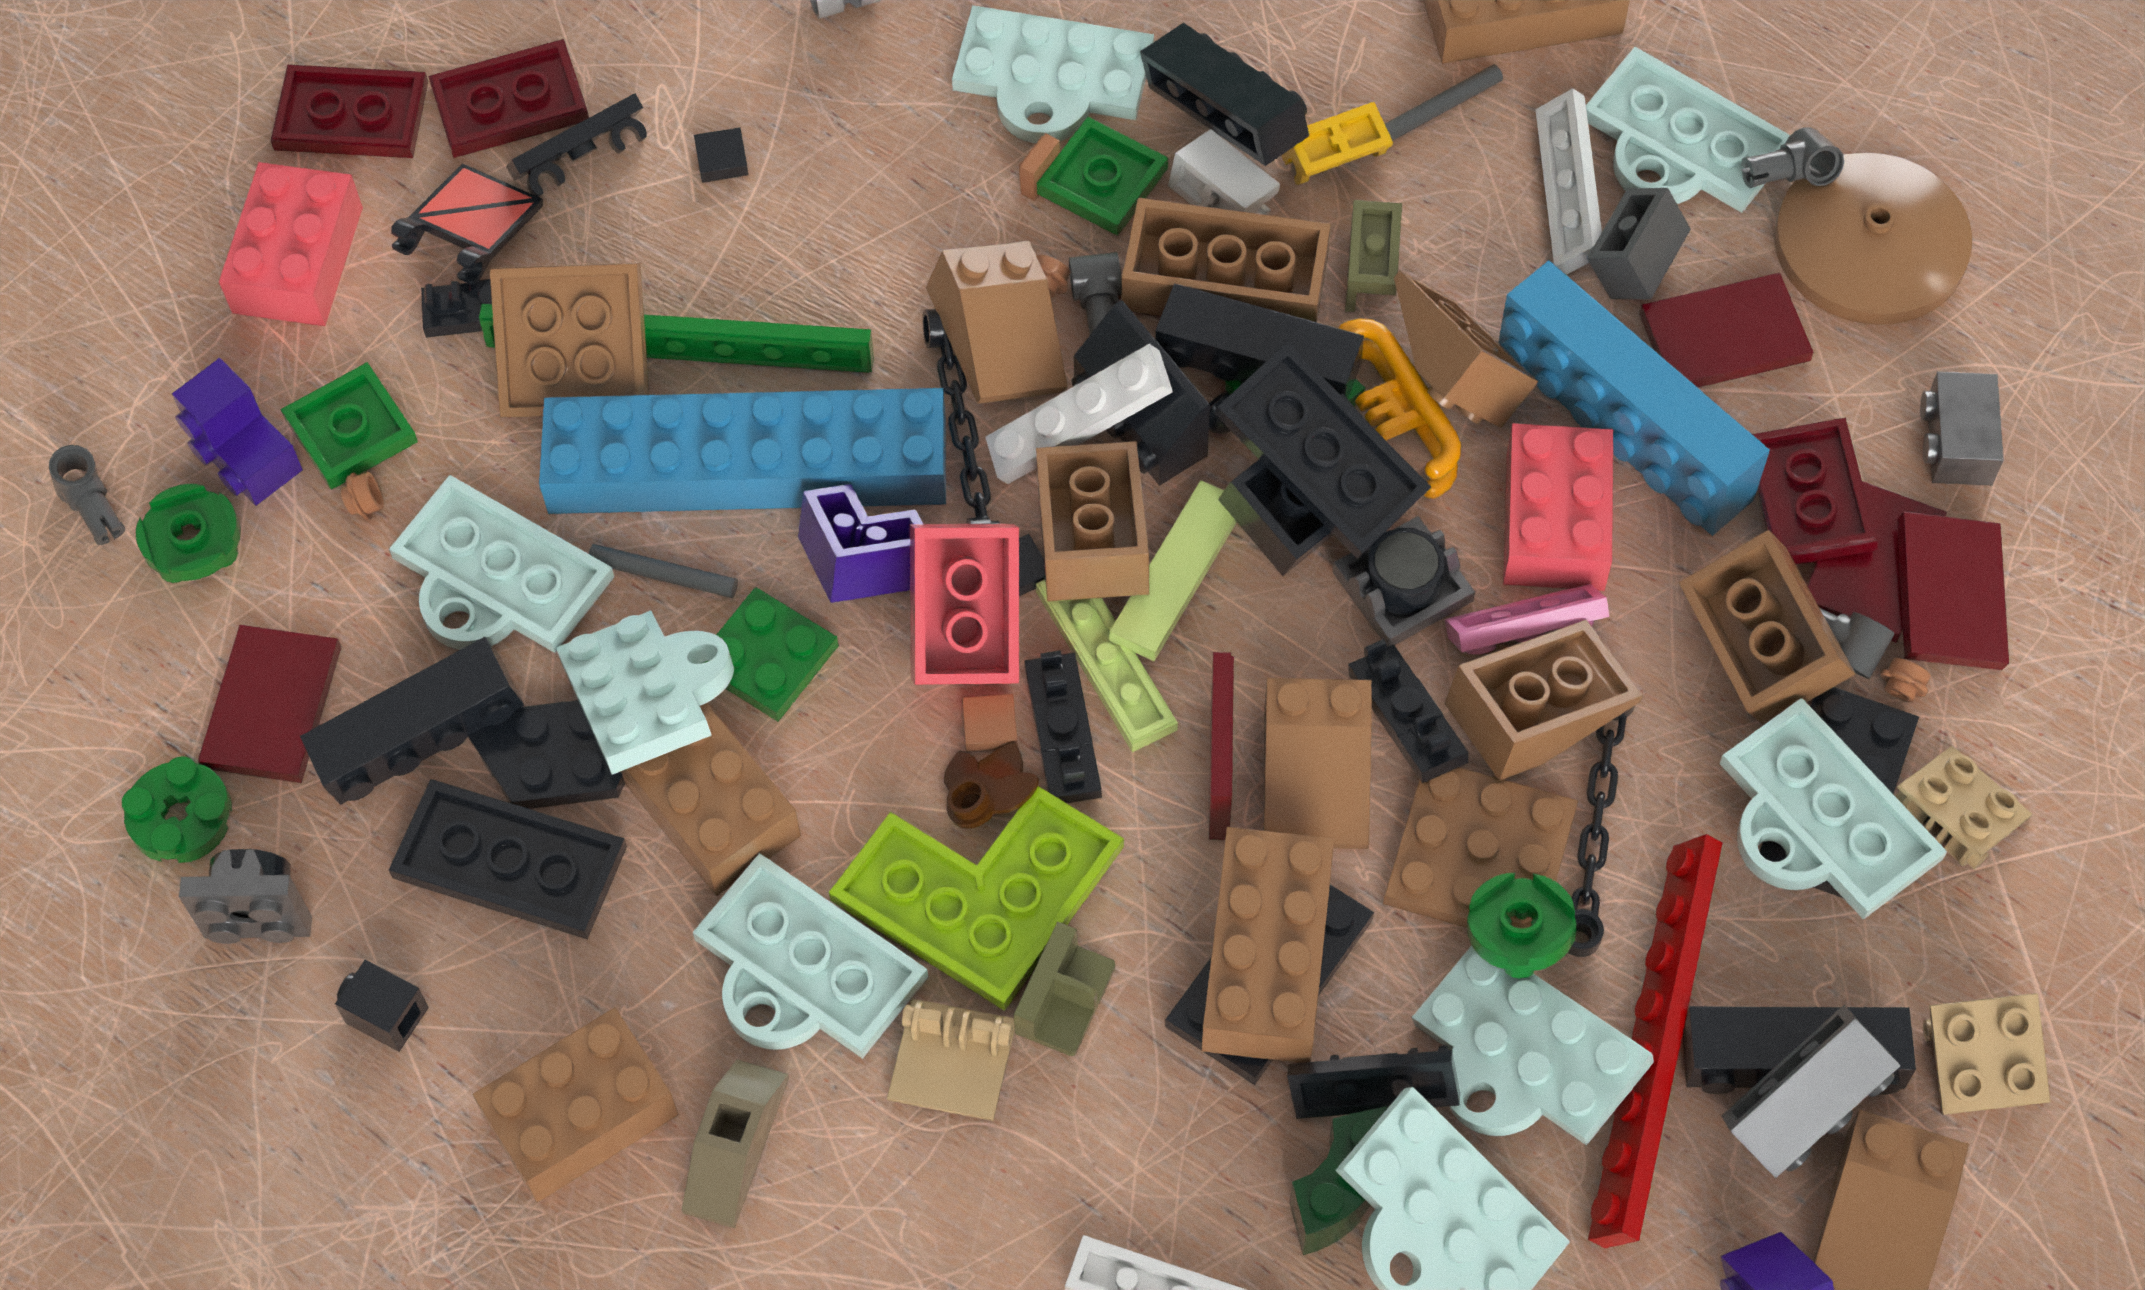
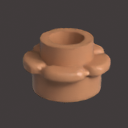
[1037,255,1070,298]
[341,472,384,520]
[1880,658,1931,702]

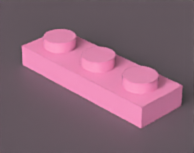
[1445,584,1609,655]

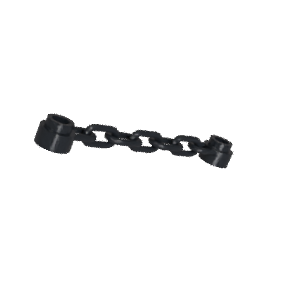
[922,309,1000,524]
[1568,706,1635,957]

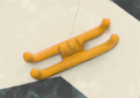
[1338,318,1461,499]

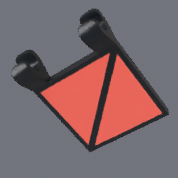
[391,163,543,285]

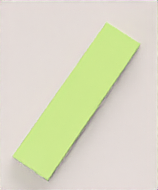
[1109,480,1237,661]
[1036,580,1178,752]

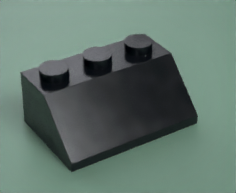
[1071,300,1210,486]

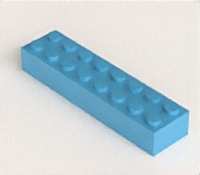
[539,388,946,514]

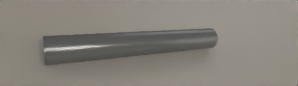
[1385,64,1503,141]
[589,544,738,598]

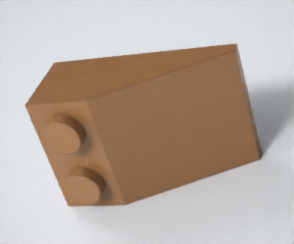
[926,241,1068,404]
[1394,270,1538,428]
[1444,620,1643,781]
[1263,678,1372,849]
[1813,1109,1969,1290]

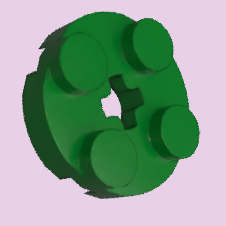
[135,484,241,583]
[122,756,232,863]
[1467,873,1576,979]

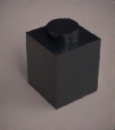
[335,960,429,1052]

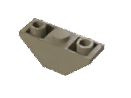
[682,1059,789,1228]

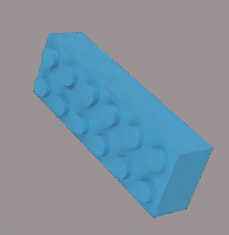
[1498,260,1770,536]

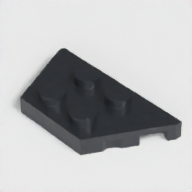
[467,700,625,809]

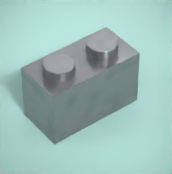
[1920,372,2004,486]

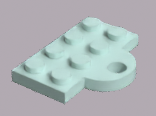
[952,5,1154,143]
[1586,47,1790,213]
[389,475,614,653]
[556,611,734,775]
[1720,698,1947,920]
[693,853,928,1059]
[1412,945,1654,1146]
[1335,1087,1570,1290]

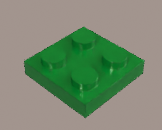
[1037,116,1168,236]
[280,362,418,490]
[700,587,839,722]

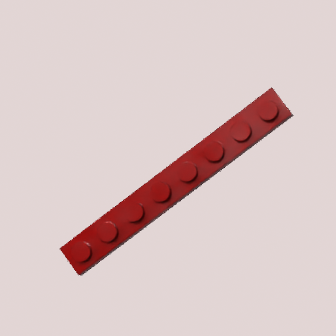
[1588,834,1723,1248]

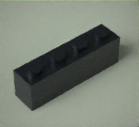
[1140,23,1309,166]
[1155,283,1364,399]
[300,637,525,805]
[1683,1006,1916,1095]

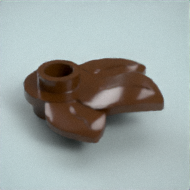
[944,741,1039,829]

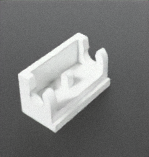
[1168,129,1280,215]

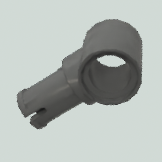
[1741,127,1845,188]
[1069,252,1122,334]
[49,445,126,545]
[1819,607,1895,679]

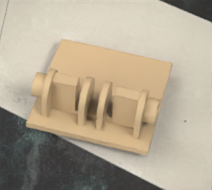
[1895,746,2033,870]
[1923,993,2051,1115]
[887,998,1015,1121]

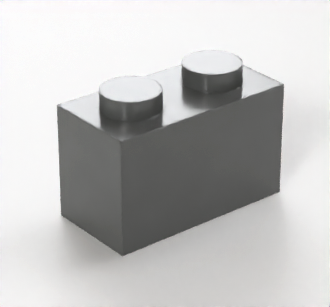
[1587,188,1691,299]

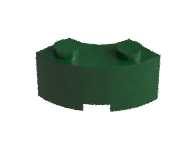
[1290,1106,1387,1255]

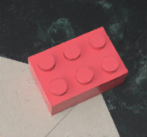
[219,162,363,326]
[1503,423,1613,591]
[910,524,1019,685]

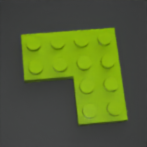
[829,786,1124,1011]

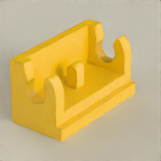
[1281,102,1393,185]

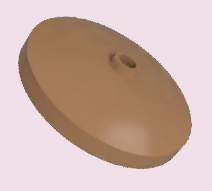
[1775,153,1972,325]

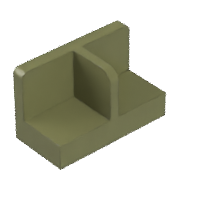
[1345,200,1402,312]
[1014,921,1115,1056]

